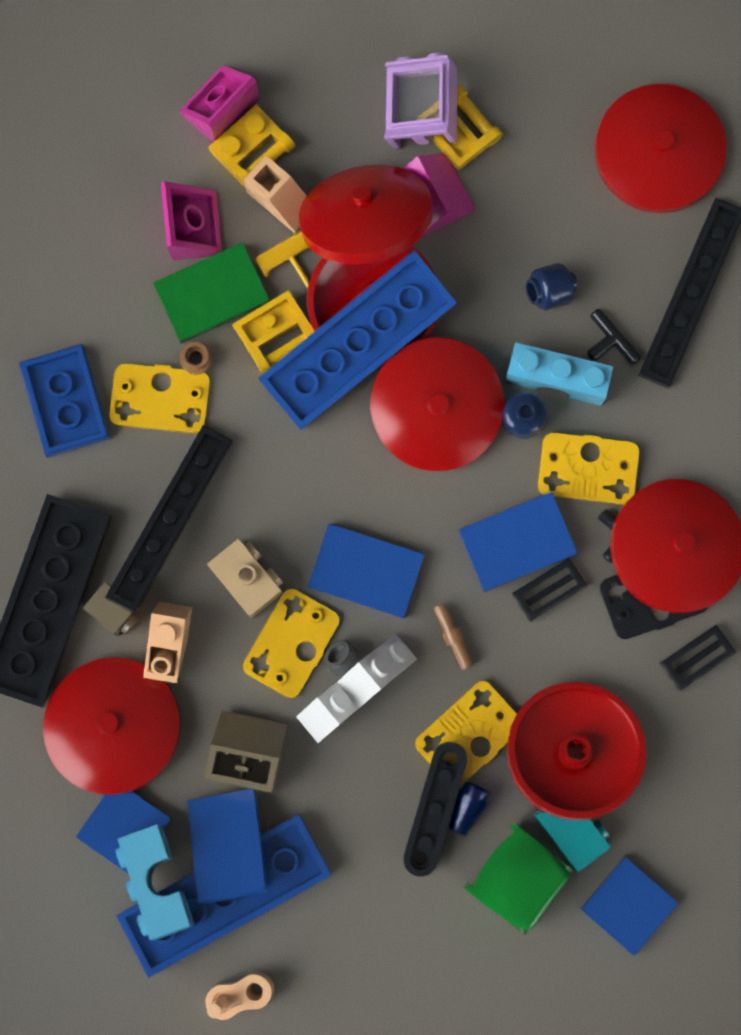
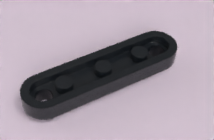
[403,741,467,877]

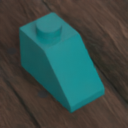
[532,810,611,873]

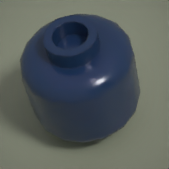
[525,263,577,310]
[502,392,547,439]

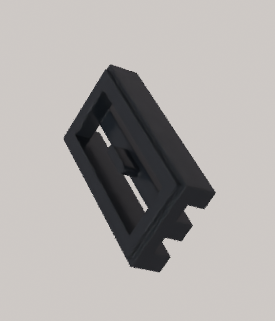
[512,558,587,622]
[660,625,736,691]

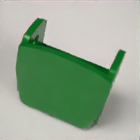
[464,822,573,935]

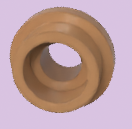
[179,341,213,375]

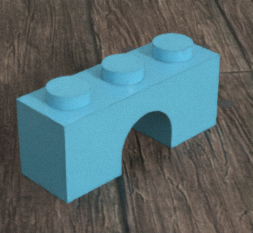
[504,342,614,406]
[116,824,195,941]

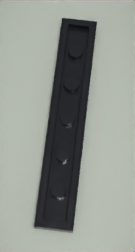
[638,198,741,389]
[105,425,233,615]

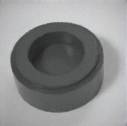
[323,641,358,676]

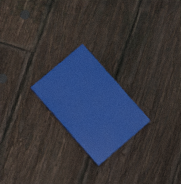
[19,344,111,458]
[458,492,578,592]
[308,523,424,619]
[187,789,268,905]

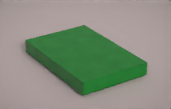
[153,242,270,344]

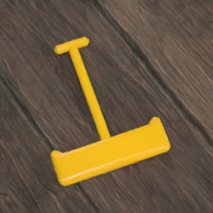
[255,231,310,289]

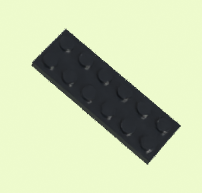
[0,494,112,708]

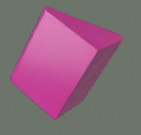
[179,65,260,142]
[403,153,475,237]
[161,181,223,260]

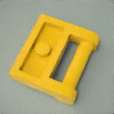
[417,85,503,171]
[208,104,296,188]
[232,290,314,374]

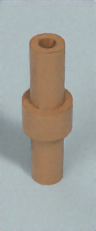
[434,603,474,670]

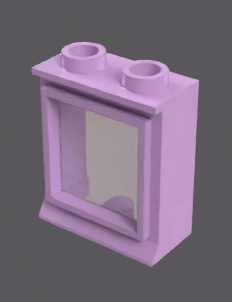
[384,53,457,149]

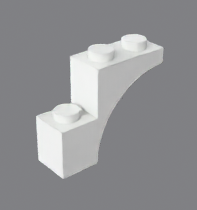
[296,633,417,743]

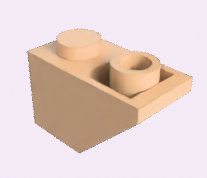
[244,155,306,233]
[143,601,192,683]

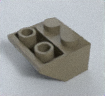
[204,711,288,793]

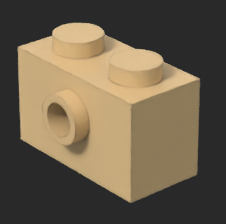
[207,538,283,619]

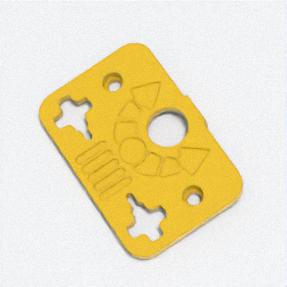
[109,364,210,433]
[538,433,639,505]
[243,589,340,698]
[415,681,517,786]

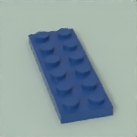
[258,250,457,430]
[116,814,332,978]

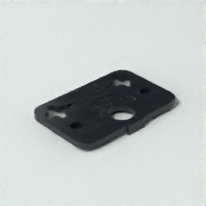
[600,575,707,640]

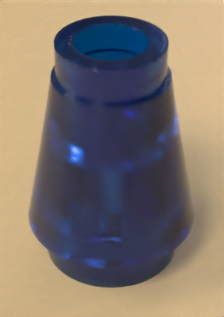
[448,781,491,836]

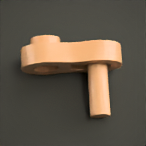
[205,971,274,1020]

